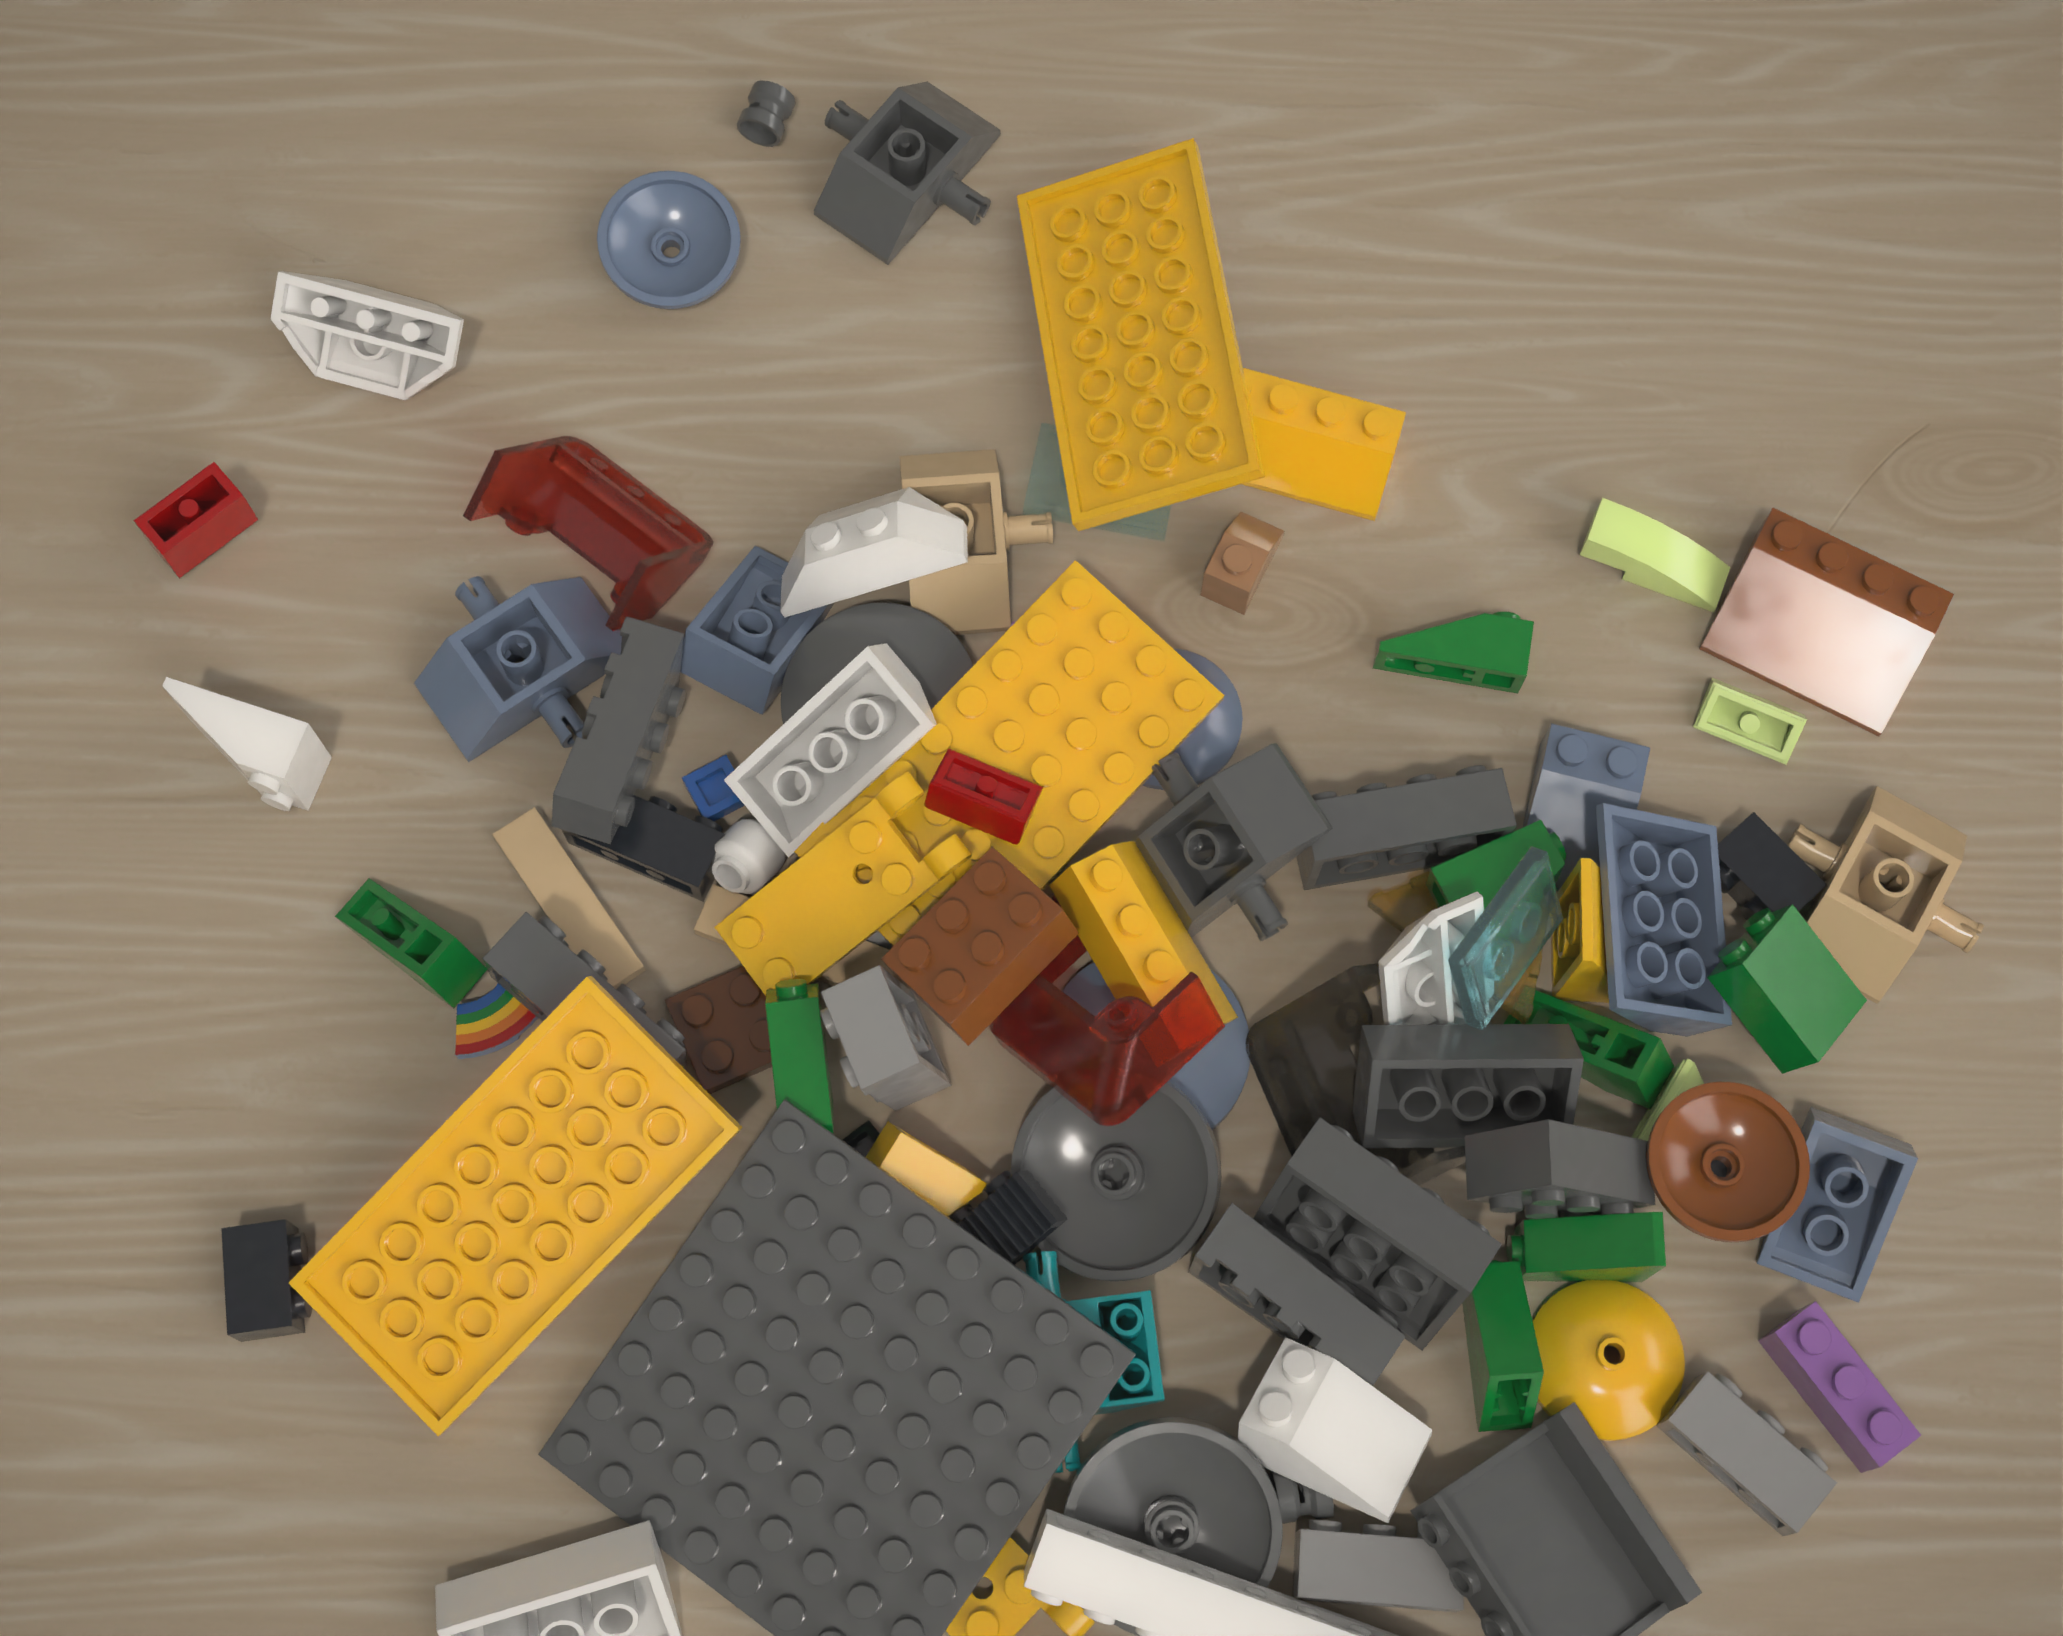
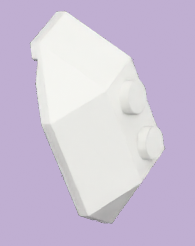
[270,271,464,400]
[780,487,968,618]
[1378,892,1491,1025]

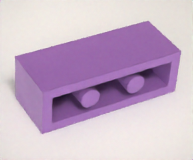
[1758,1301,1921,1473]

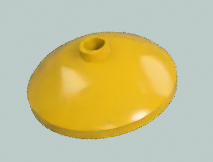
[1532,1280,1685,1441]

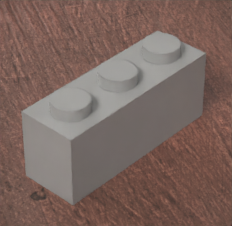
[1656,1372,1837,1536]
[1292,1520,1464,1612]

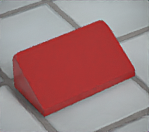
[924,748,1043,845]

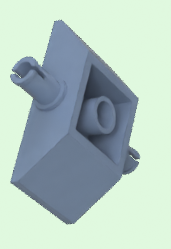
[414,576,622,762]

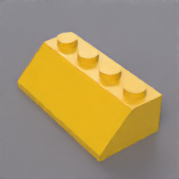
[1242,368,1406,521]
[1049,840,1238,1065]

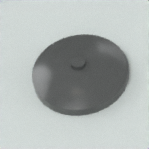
[781,603,973,724]
[1011,1068,1222,1281]
[1063,1417,1283,1636]

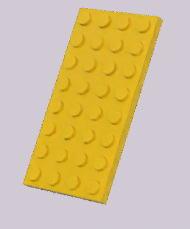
[1017,138,1265,531]
[794,560,1225,946]
[289,976,743,1436]

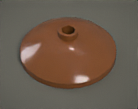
[1646,1081,1810,1243]

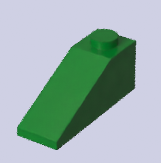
[1372,612,1534,694]
[335,878,487,1008]
[1504,986,1674,1109]

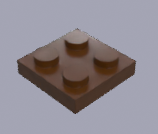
[665,966,772,1094]

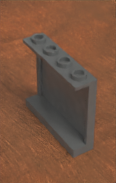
[1410,1402,1702,1636]

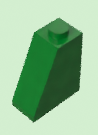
[1426,820,1566,962]
[765,979,834,1134]
[1507,1212,1666,1283]
[1462,1260,1544,1432]

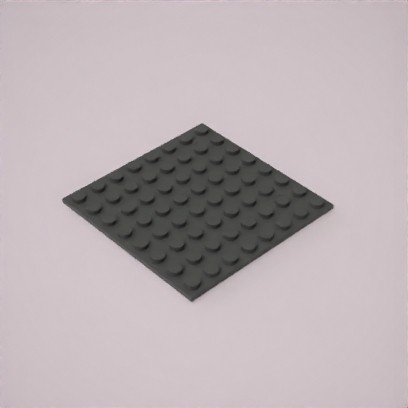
[538,1100,1137,1636]

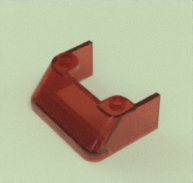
[463,436,713,631]
[989,895,1225,1126]

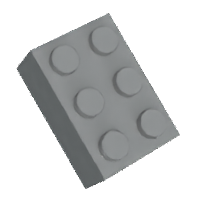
[820,965,952,1111]

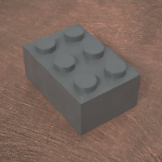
[1465,1119,1656,1219]

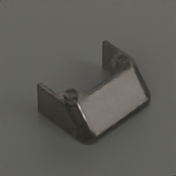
[1246,963,1466,1186]

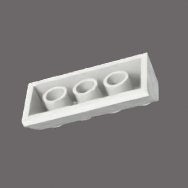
[724,643,937,858]
[435,1520,682,1636]

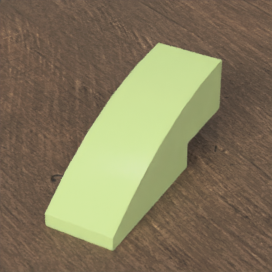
[1580,497,1730,613]

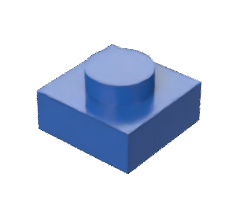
[682,755,745,821]

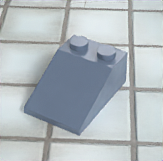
[680,546,834,715]
[1522,723,1650,892]
[1756,1107,1918,1303]

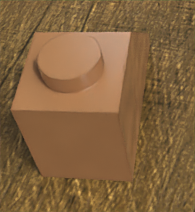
[1200,512,1285,615]

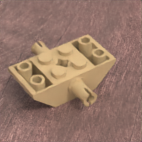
[899,449,1053,635]
[1787,786,1984,1004]

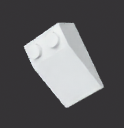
[162,677,332,811]
[1238,1337,1432,1523]

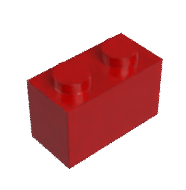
[133,462,258,578]

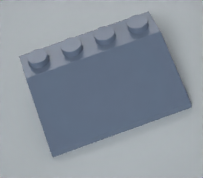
[1596,803,1732,1037]

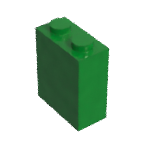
[1707,904,1867,1074]

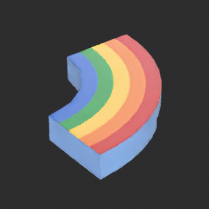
[455,984,538,1059]

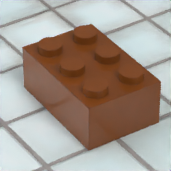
[881,846,1079,1046]

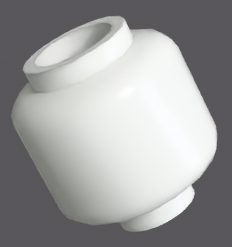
[712,819,785,894]

